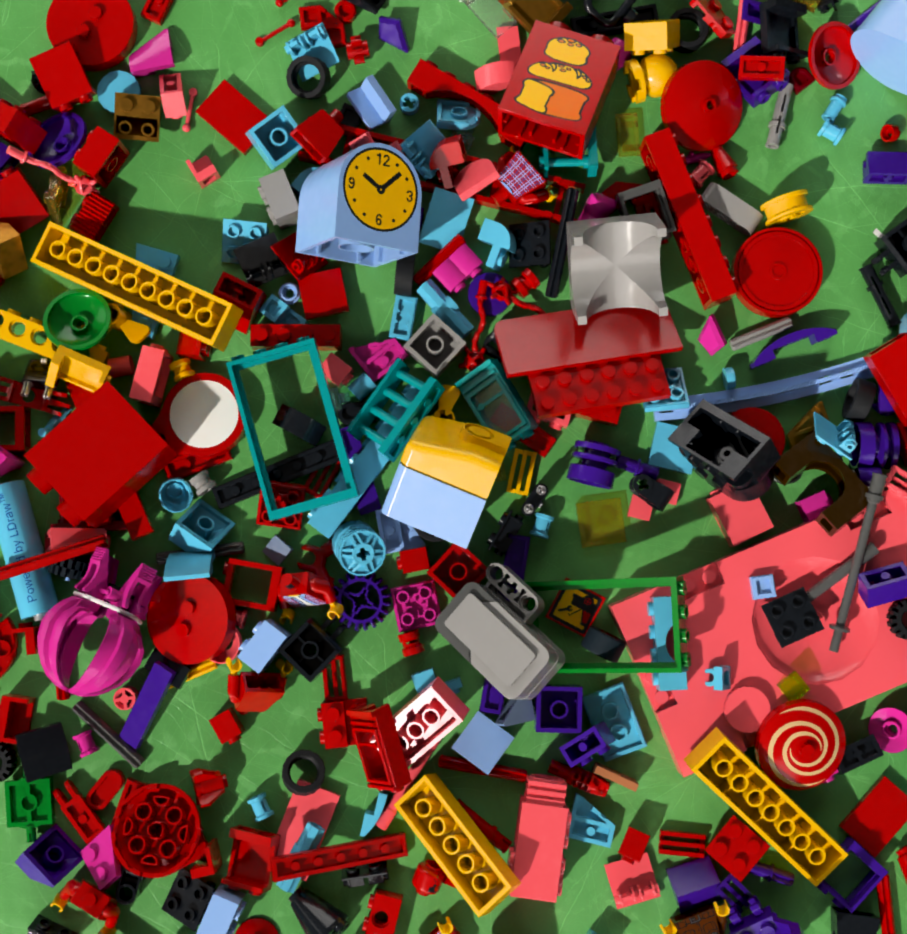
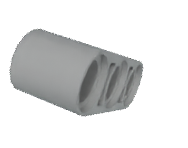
[701,182,763,236]

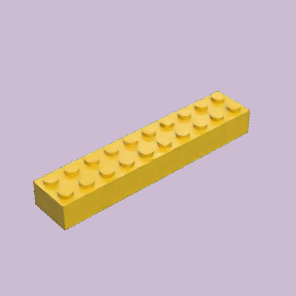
[30,221,244,352]

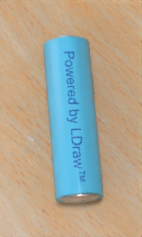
[0,480,58,622]

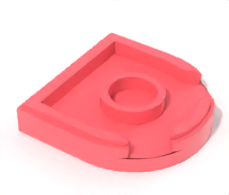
[454,159,500,201]

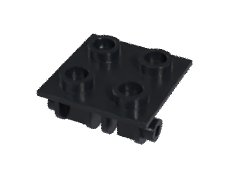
[509,220,551,268]
[233,232,290,287]
[761,587,824,648]
[162,868,216,932]

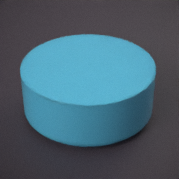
[722,367,736,390]

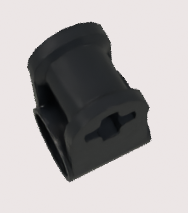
[629,474,674,512]
[115,865,145,905]

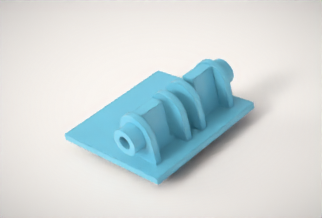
[284,22,340,82]
[400,119,446,180]
[222,218,269,264]
[813,411,857,460]

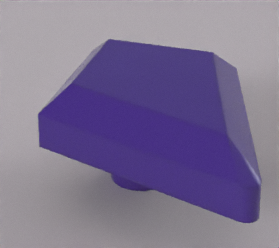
[379,16,410,53]

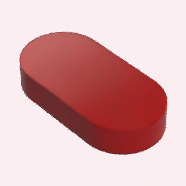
[86,769,125,810]

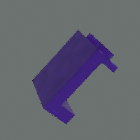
[721,36,790,108]

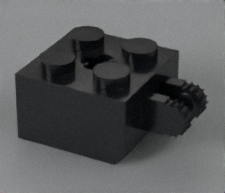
[871,219,907,278]
[278,616,347,683]

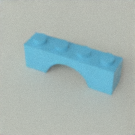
[647,596,688,691]

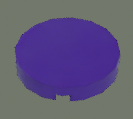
[468,272,509,317]

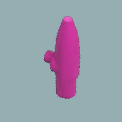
[685,151,711,165]

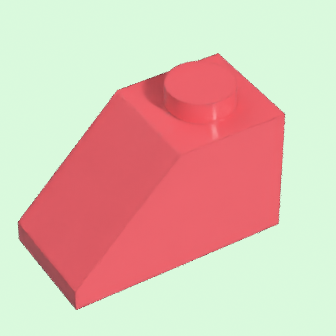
[159,73,187,119]

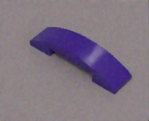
[749,327,838,369]

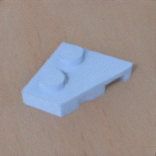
[375,509,426,554]

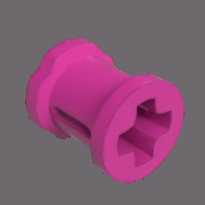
[72,729,100,758]

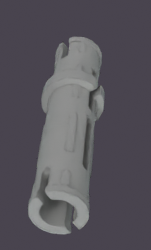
[765,83,794,149]

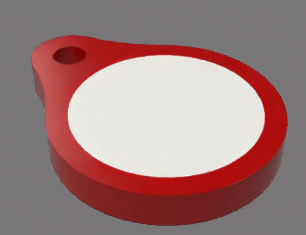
[151,373,245,458]

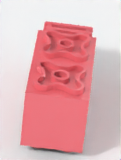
[507,774,572,903]

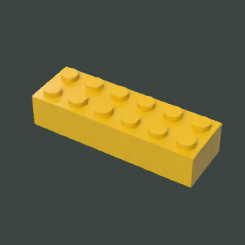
[394,773,521,918]

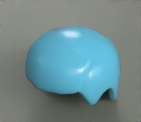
[158,477,194,513]

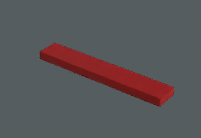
[270,832,408,882]

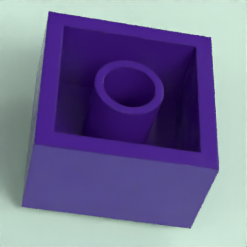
[534,684,583,733]

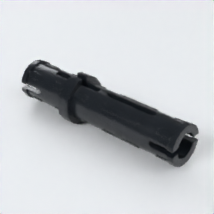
[859,263,901,329]

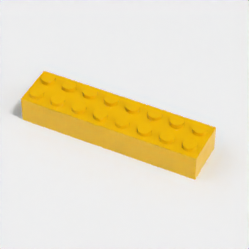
[684,727,849,887]

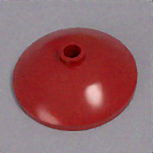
[808,21,860,90]

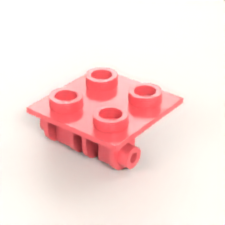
[604,852,660,910]

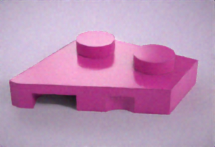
[348,338,409,383]

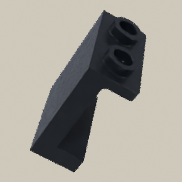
[759,0,808,64]

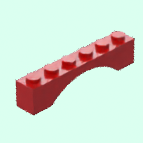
[407,59,526,151]

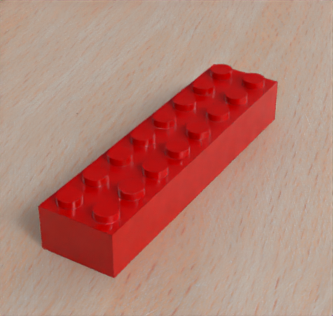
[638,127,738,310]

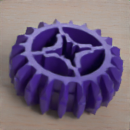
[333,573,391,631]

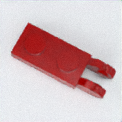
[52,780,106,844]

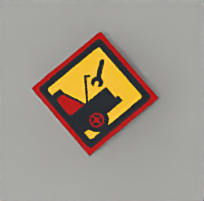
[545,577,606,637]

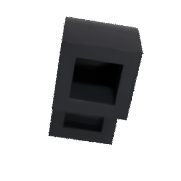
[272,404,327,446]

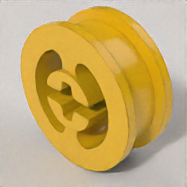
[760,189,814,227]

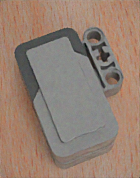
[435,563,565,700]

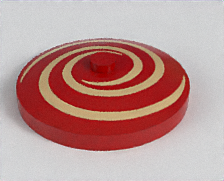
[755,699,846,790]

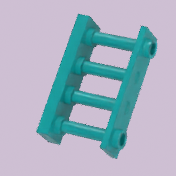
[538,126,598,178]
[346,358,445,463]

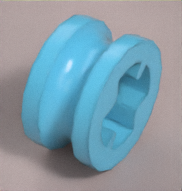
[400,93,419,116]

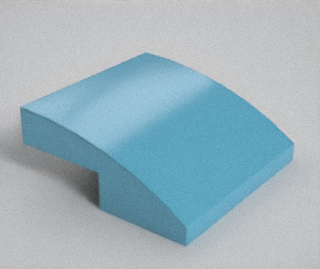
[163,549,216,582]

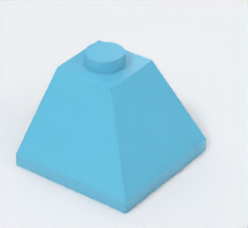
[168,498,236,552]

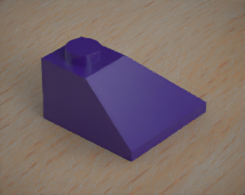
[15,824,83,888]

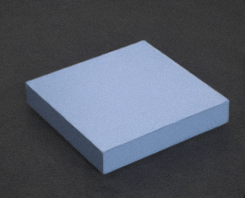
[451,711,514,775]

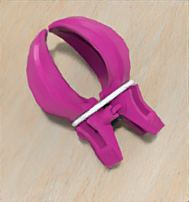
[37,546,163,697]

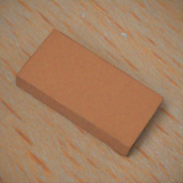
[592,762,639,792]

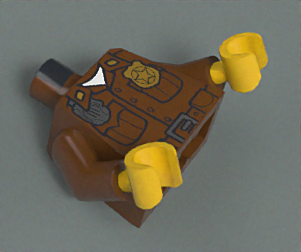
[659,899,730,934]

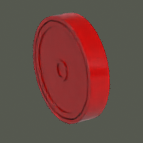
[46,0,138,72]
[730,227,823,318]
[147,576,236,665]

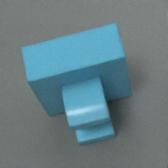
[705,665,731,691]

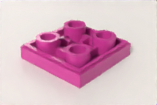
[390,579,441,632]

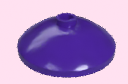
[28,112,87,169]

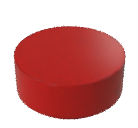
[334,0,357,24]

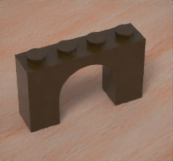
[773,431,869,537]

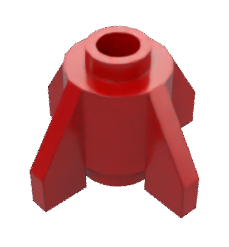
[189,768,228,808]

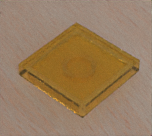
[575,498,627,548]

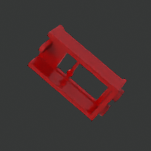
[345,702,412,793]

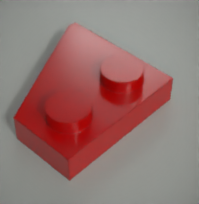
[689,0,736,39]

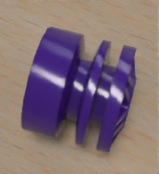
[849,422,900,469]
[567,440,621,489]

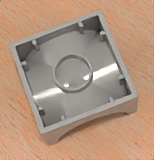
[566,212,668,325]

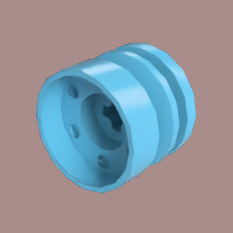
[332,520,386,576]

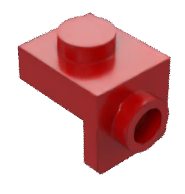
[12,622,40,655]

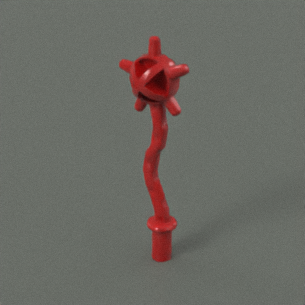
[486,277,546,314]
[458,280,488,372]

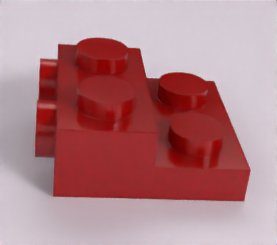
[317,697,368,749]

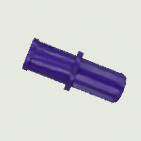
[615,455,660,480]
[749,861,795,887]

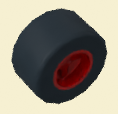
[581,625,626,662]

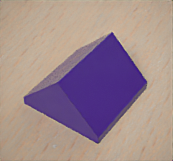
[665,855,723,914]

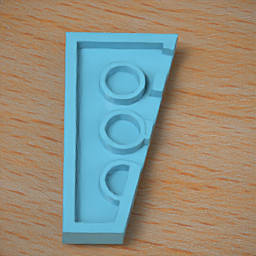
[132,243,180,340]

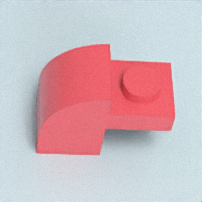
[474,61,516,95]

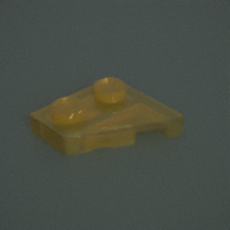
[43,166,69,226]

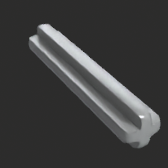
[729,317,793,351]

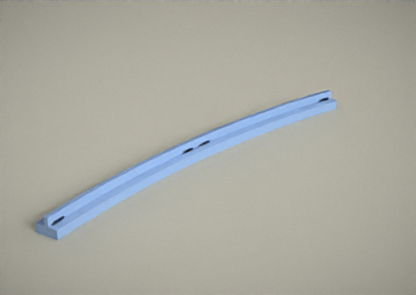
[653,357,874,422]

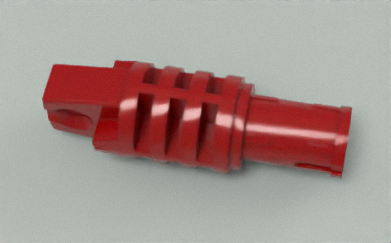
[547,759,610,797]

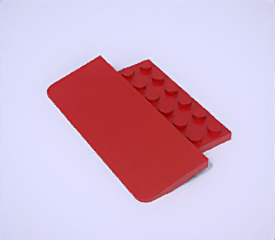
[494,308,683,419]

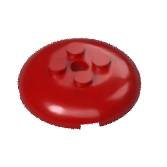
[111,783,201,878]

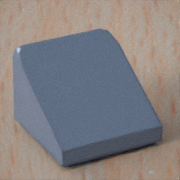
[262,534,294,566]

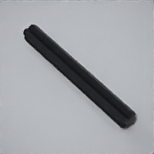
[545,188,579,298]

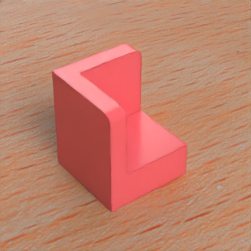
[185,155,221,189]

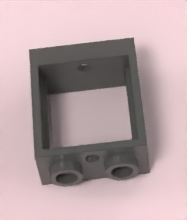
[614,179,677,241]

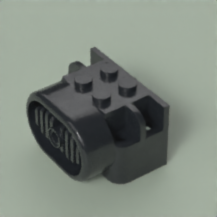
[668,399,781,502]

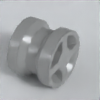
[188,470,217,497]

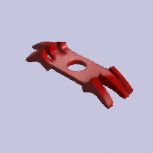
[0,376,71,417]

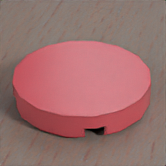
[723,686,771,733]

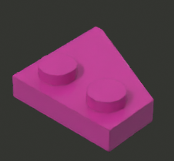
[79,825,122,890]

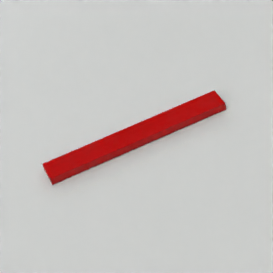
[65,381,154,541]

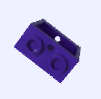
[817,836,888,913]

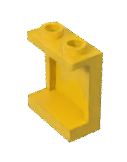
[45,345,112,393]

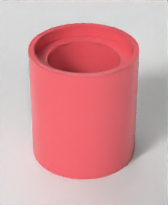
[107,355,135,378]

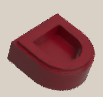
[789,67,816,95]

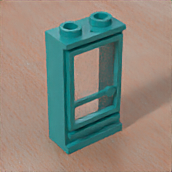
[455,358,539,452]

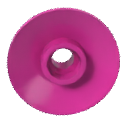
[868,707,907,753]

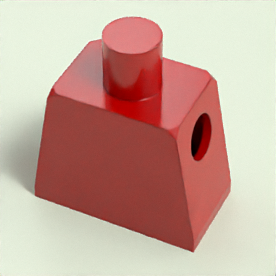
[290,109,344,165]

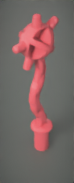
[6,145,100,196]

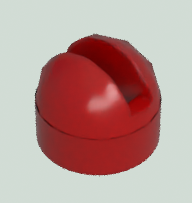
[880,124,900,142]

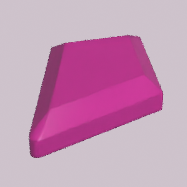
[697,314,727,356]

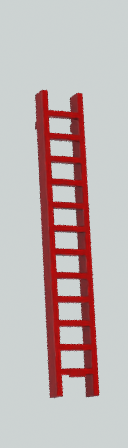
[298,116,586,225]

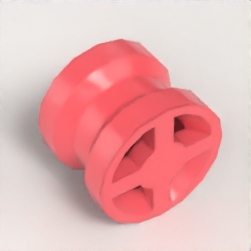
[113,686,139,710]

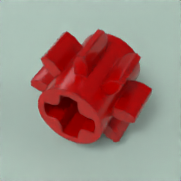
[345,35,370,65]

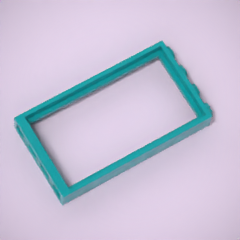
[226,336,360,521]

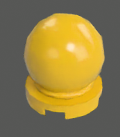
[623,54,677,104]

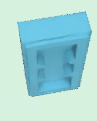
[389,295,418,341]

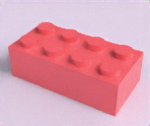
[369,676,470,767]

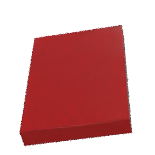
[195,79,267,155]
[838,775,907,858]

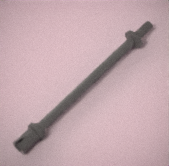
[829,472,888,652]

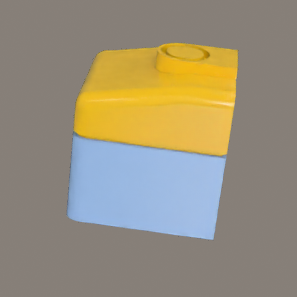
[381,416,512,549]

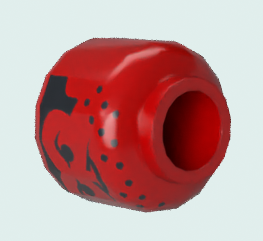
[412,859,445,896]

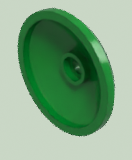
[43,289,112,351]

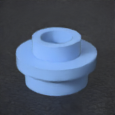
[278,282,301,305]

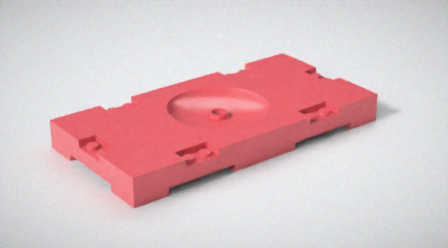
[607,479,907,777]

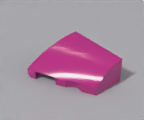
[129,28,175,78]

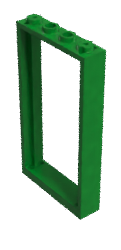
[525,576,691,673]

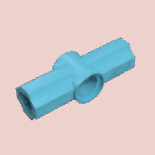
[416,279,474,339]
[276,821,325,893]

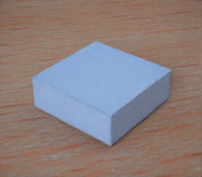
[749,574,777,600]

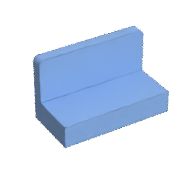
[346,75,397,130]

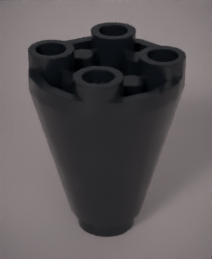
[288,886,350,934]

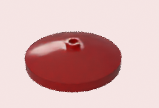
[660,60,743,152]

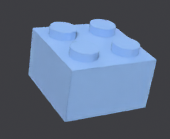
[237,618,293,674]
[196,883,247,934]

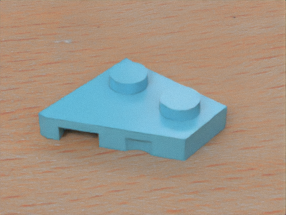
[569,793,616,848]

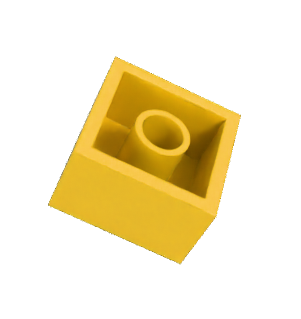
[624,19,680,55]

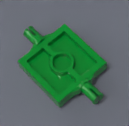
[5,772,55,842]

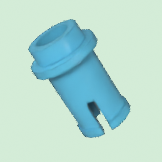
[821,93,847,123]

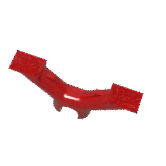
[297,538,338,595]

